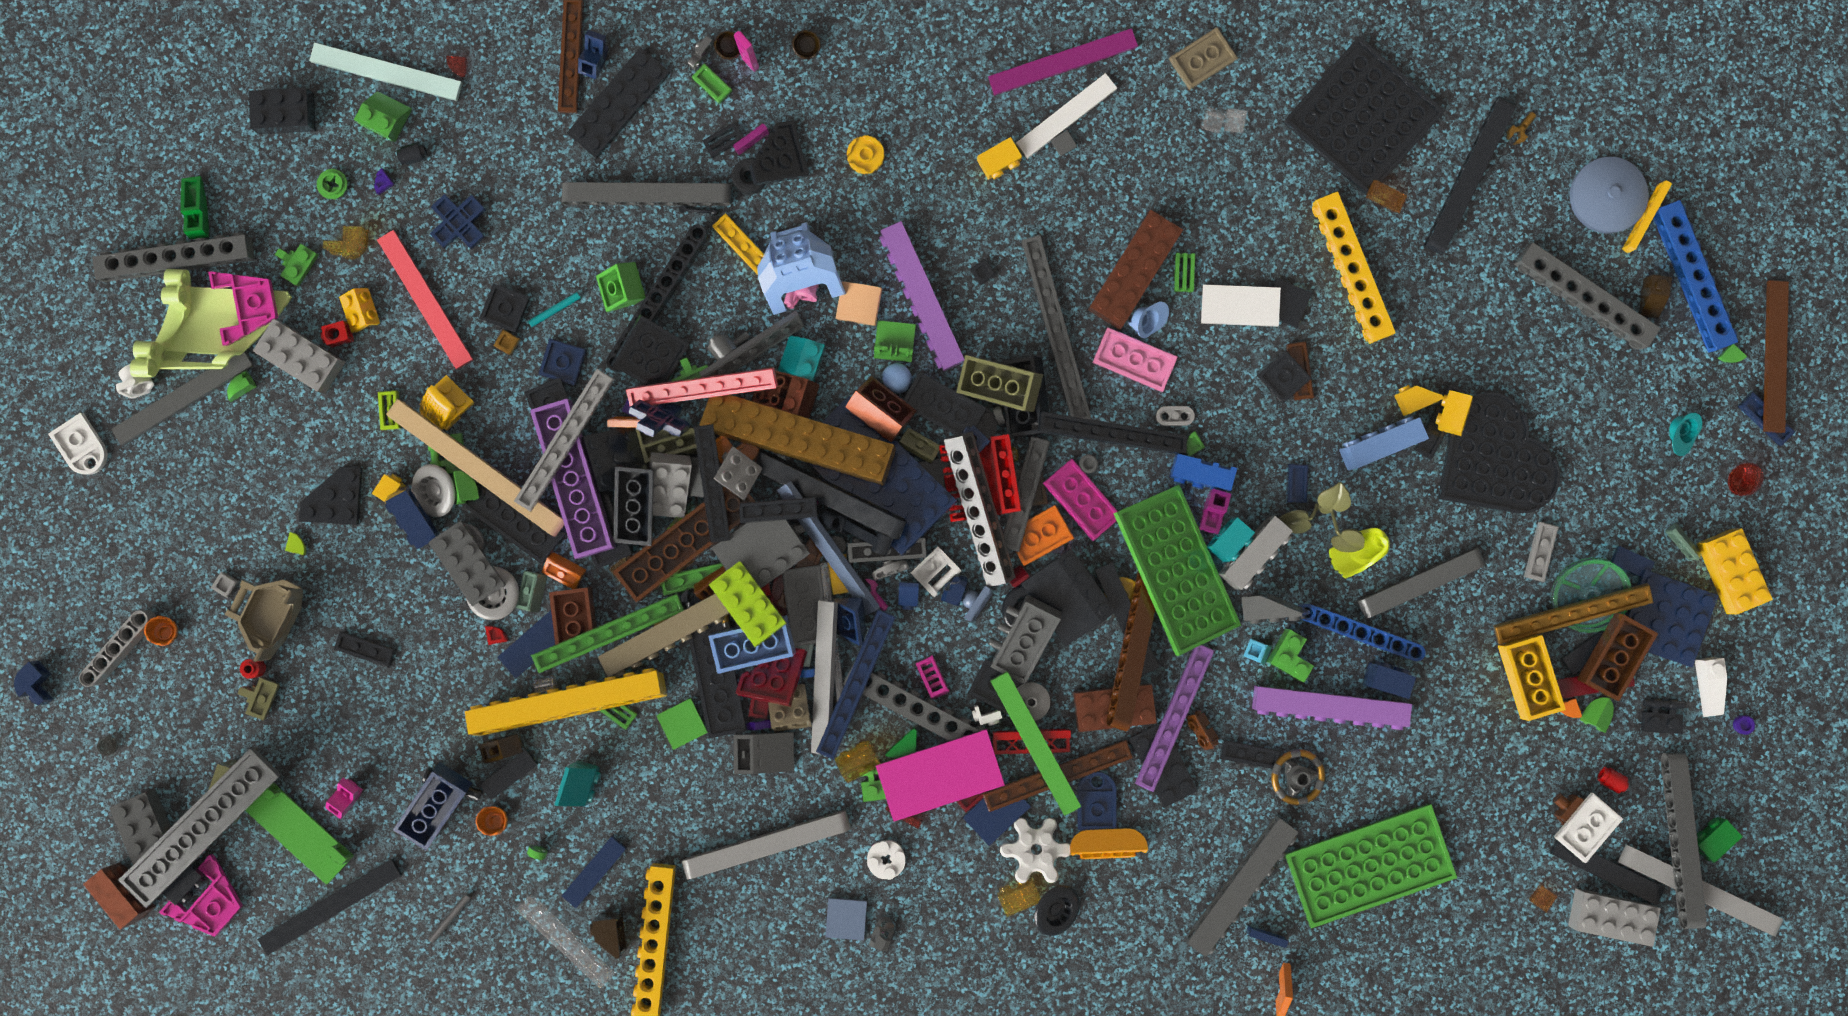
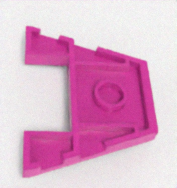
[208,271,278,346]
[159,854,243,937]

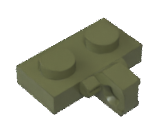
[237,677,280,721]

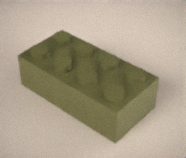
[956,355,1043,412]

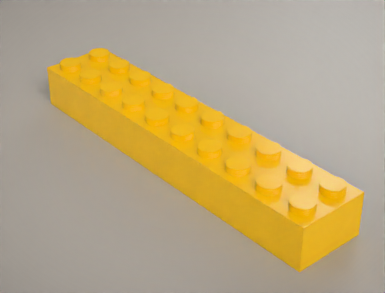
[464,668,667,736]

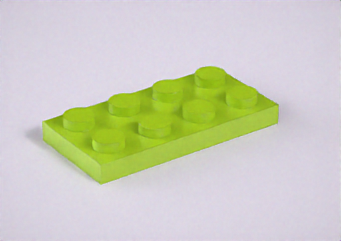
[709,561,787,647]

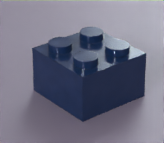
[1362,661,1416,699]

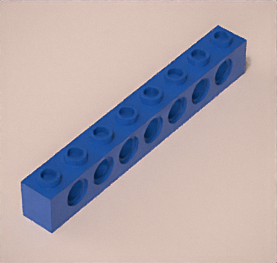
[1653,200,1738,353]

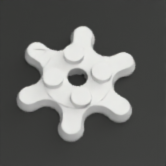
[1000,818,1071,883]

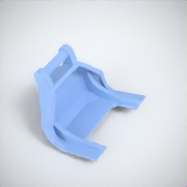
[757,222,846,315]

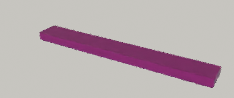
[988,28,1138,96]

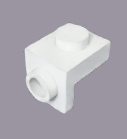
[972,704,1002,726]

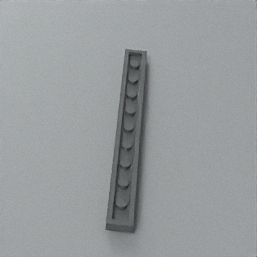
[1021,235,1091,419]

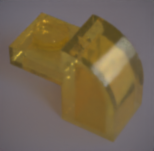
[323,226,369,260]

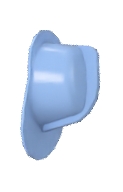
[1128,301,1169,338]

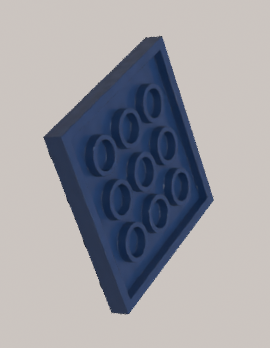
[1626,570,1719,668]

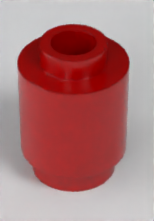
[240,659,266,679]
[1597,767,1629,794]

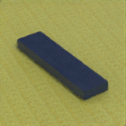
[562,836,627,908]

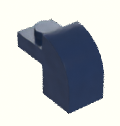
[578,30,608,79]
[14,661,53,706]

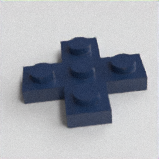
[430,194,486,250]
[629,399,690,437]

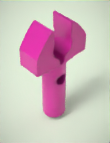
[865,579,888,611]

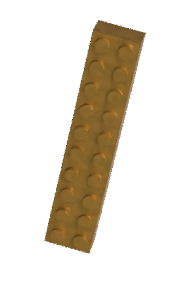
[699,395,896,486]

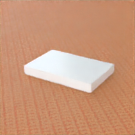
[1554,793,1623,863]

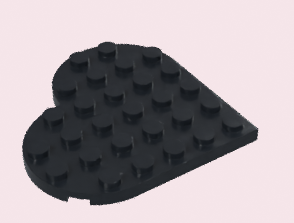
[1438,392,1560,513]

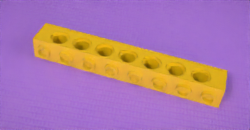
[1312,191,1396,344]
[631,863,676,1016]

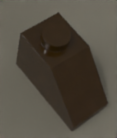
[1639,275,1672,318]
[478,734,523,764]

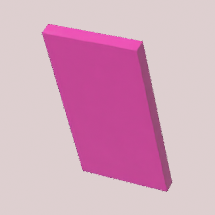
[876,729,1005,821]

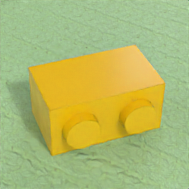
[977,137,1022,180]
[1436,390,1473,436]

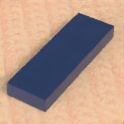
[1738,392,1795,446]

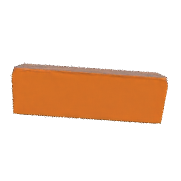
[541,552,586,589]

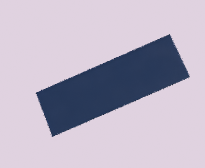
[497,610,555,678]

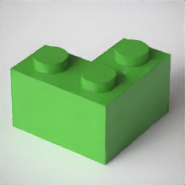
[1266,629,1314,682]

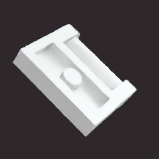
[911,547,962,598]

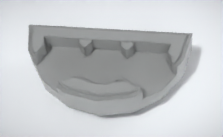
[871,560,909,581]

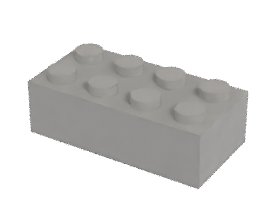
[253,319,346,394]
[1219,516,1293,590]
[1568,888,1661,947]

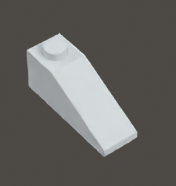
[1695,657,1727,717]

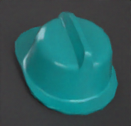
[1669,412,1702,456]

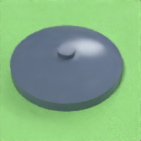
[1570,157,1649,234]

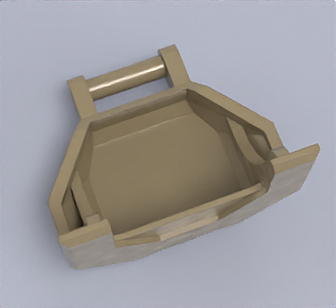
[225,579,303,662]

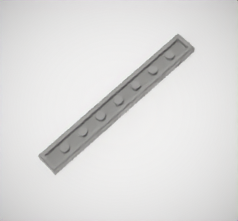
[514,369,615,512]
[811,600,838,755]

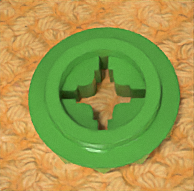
[317,169,348,200]

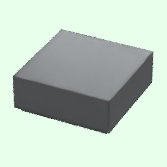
[211,572,240,598]

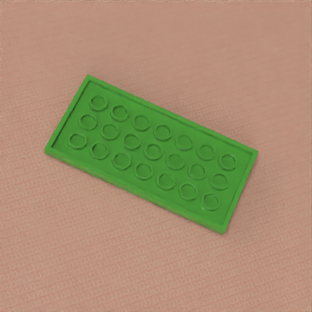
[1114,485,1241,656]
[1285,804,1457,928]

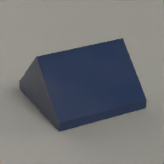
[833,598,867,646]

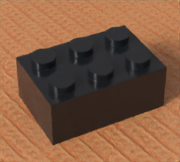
[249,88,316,134]

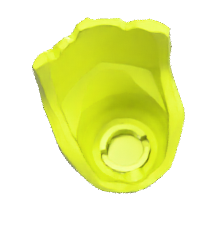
[1329,528,1390,579]

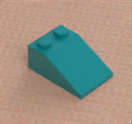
[554,760,601,807]

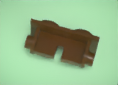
[1186,709,1219,750]

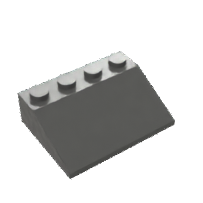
[711,520,810,588]

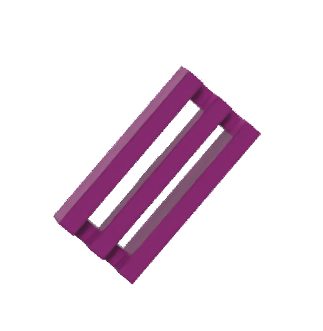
[733,123,769,156]

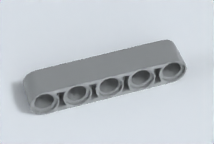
[79,610,156,687]

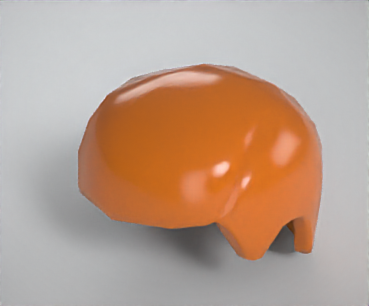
[144,616,178,646]
[476,806,508,836]

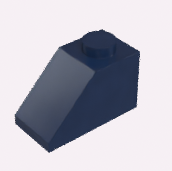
[898,582,919,610]

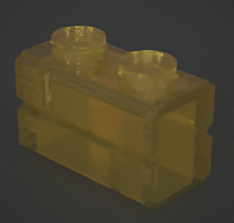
[835,740,881,783]
[997,877,1041,917]

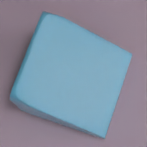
[1244,639,1271,665]

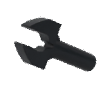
[681,588,700,609]

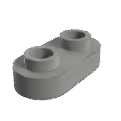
[1155,406,1195,426]

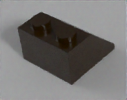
[590,911,627,959]

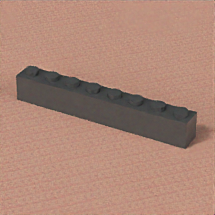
[1184,816,1298,957]

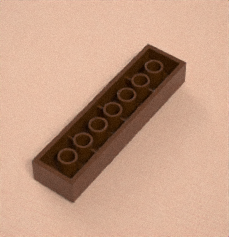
[613,486,756,602]

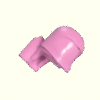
[784,284,819,309]

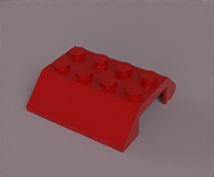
[939,434,1022,522]

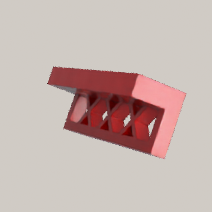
[992,728,1071,755]

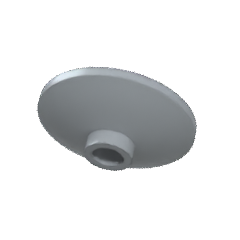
[1017,682,1050,721]

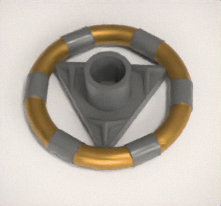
[1271,749,1325,805]

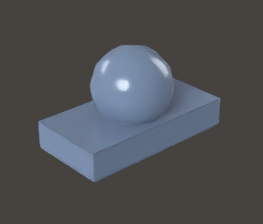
[962,586,994,623]

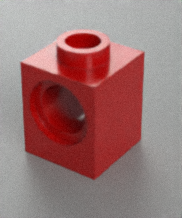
[321,320,354,347]

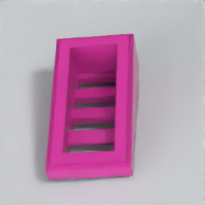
[915,655,950,700]

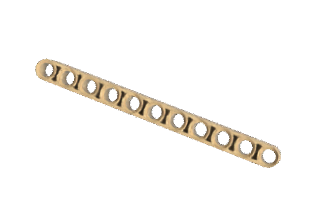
[386,399,564,537]

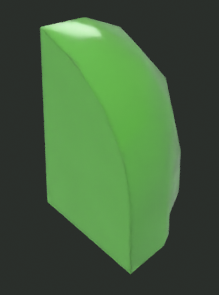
[227,371,257,402]
[452,471,479,505]
[1580,697,1614,733]

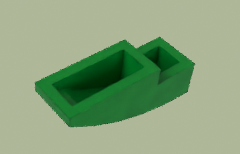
[180,176,209,240]

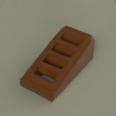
[694,566,726,601]

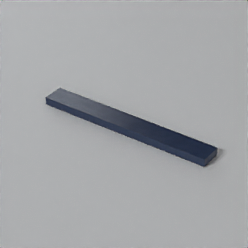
[816,609,896,760]

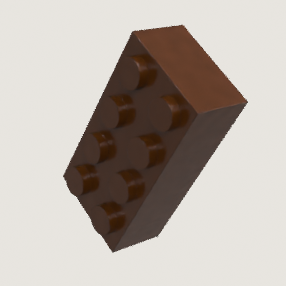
[1577,613,1658,701]

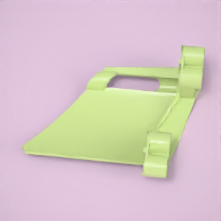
[130,269,292,377]

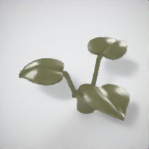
[1279,481,1365,553]

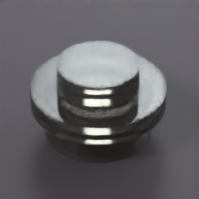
[97,736,118,756]

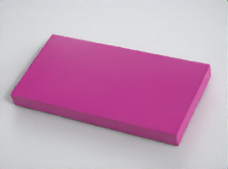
[1043,459,1118,541]

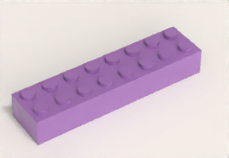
[530,399,616,559]

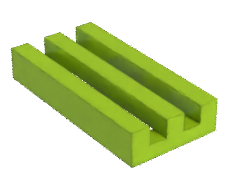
[378,390,401,431]

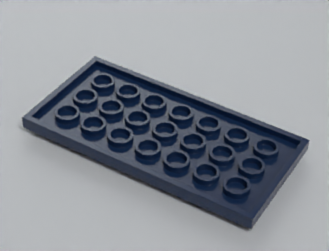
[809,396,957,556]

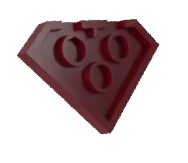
[736,648,807,707]

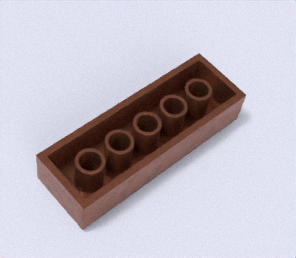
[1088,210,1183,330]

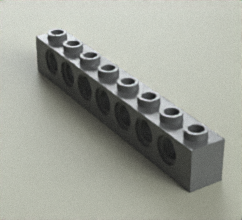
[92,233,255,282]
[1514,242,1661,350]
[944,431,1016,587]
[843,664,991,741]

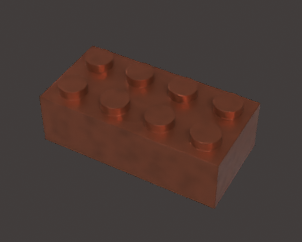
[1073,683,1156,732]

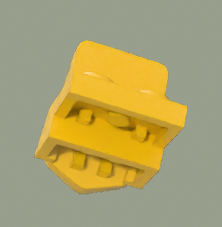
[419,375,474,431]

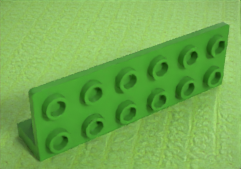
[246,783,354,884]

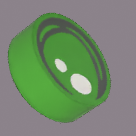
[527,845,548,860]

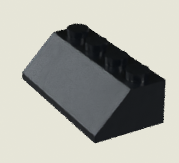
[998,356,1049,438]
[613,462,654,546]

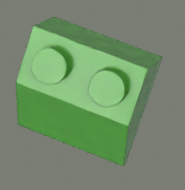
[354,91,412,142]
[596,262,646,312]

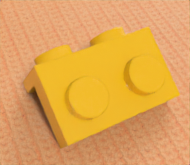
[339,288,380,333]

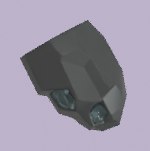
[869,916,894,952]

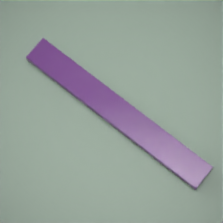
[1135,645,1214,792]

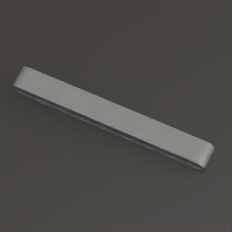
[681,810,851,880]
[1618,845,1784,937]

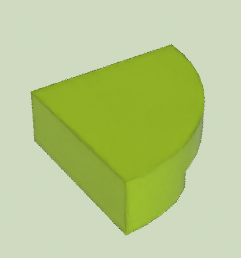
[285,532,306,555]

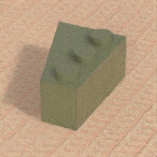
[636,428,697,467]

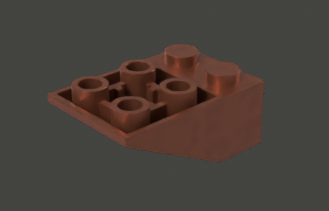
[751,367,820,419]

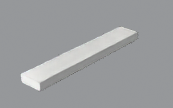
[1016,73,1117,159]

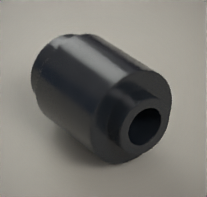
[396,142,428,165]

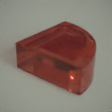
[446,56,467,78]

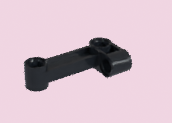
[819,509,894,556]

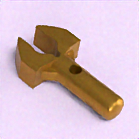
[1507,112,1536,145]

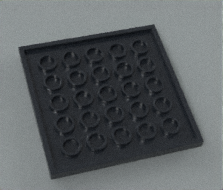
[1283,36,1445,197]

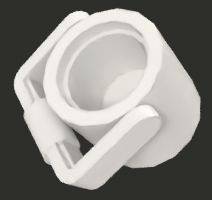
[116,364,154,399]

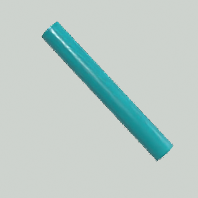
[528,292,581,327]

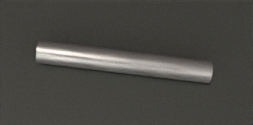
[428,893,472,943]

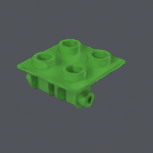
[874,320,916,362]

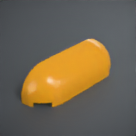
[1070,828,1148,859]

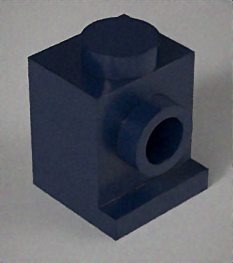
[961,425,991,453]

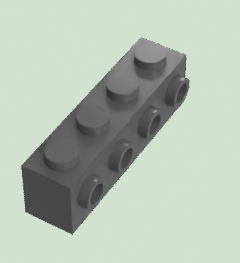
[848,538,926,563]

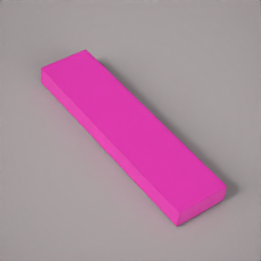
[734,30,759,72]

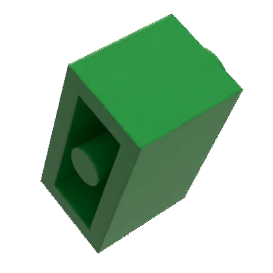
[1697,817,1743,863]

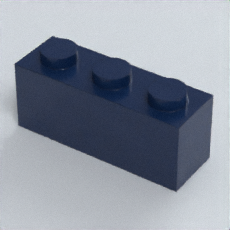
[385,485,439,549]

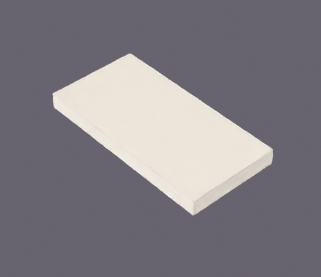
[1201,285,1281,327]

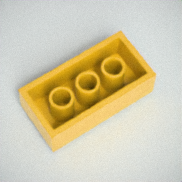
[1696,528,1773,614]
[1498,635,1566,721]

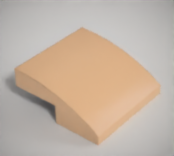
[835,281,882,326]

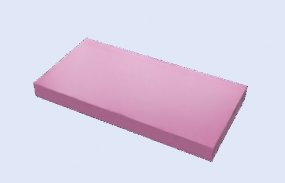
[1092,327,1178,392]

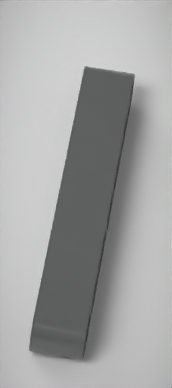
[1357,547,1486,619]

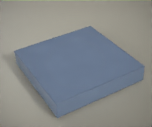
[825,897,867,940]

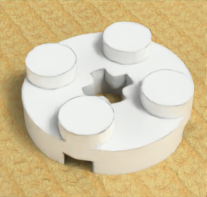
[867,839,905,880]

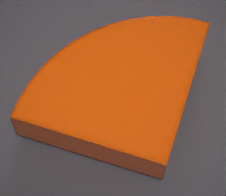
[1560,698,1582,718]

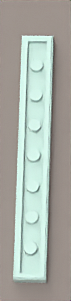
[309,43,462,101]

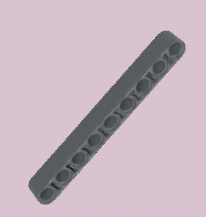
[562,182,731,206]
[1661,752,1707,929]

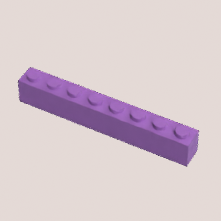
[879,221,964,372]
[1252,686,1412,730]

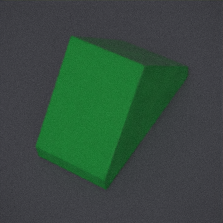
[885,727,917,758]

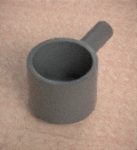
[707,332,750,361]

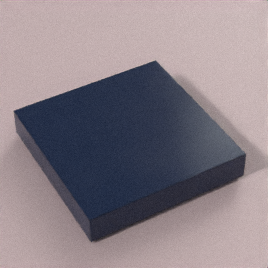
[538,338,587,386]

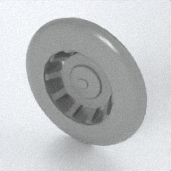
[411,464,455,517]
[466,566,519,620]

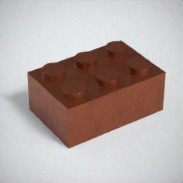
[845,376,917,442]
[549,587,597,645]
[83,862,156,930]

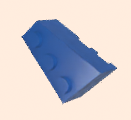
[1169,454,1237,492]

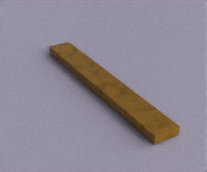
[1493,583,1653,645]

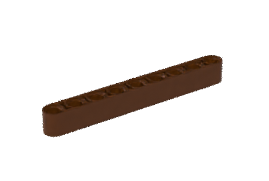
[1106,571,1155,731]

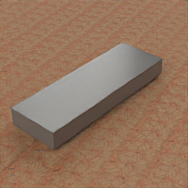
[1524,522,1559,582]

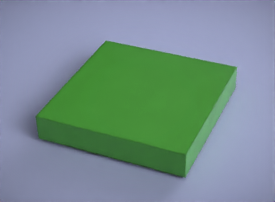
[656,698,707,750]

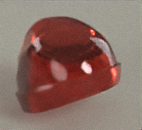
[1728,463,1764,496]

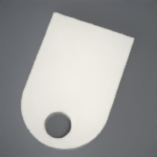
[48,413,108,475]

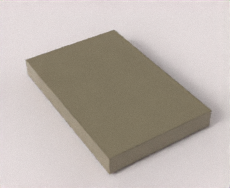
[1169,27,1238,91]

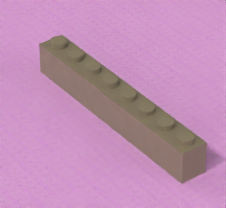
[598,594,730,678]

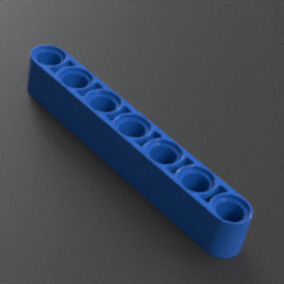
[1298,603,1426,661]

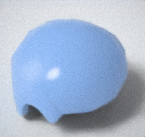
[882,363,912,394]

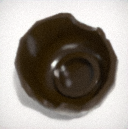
[714,30,740,60]
[792,30,821,60]

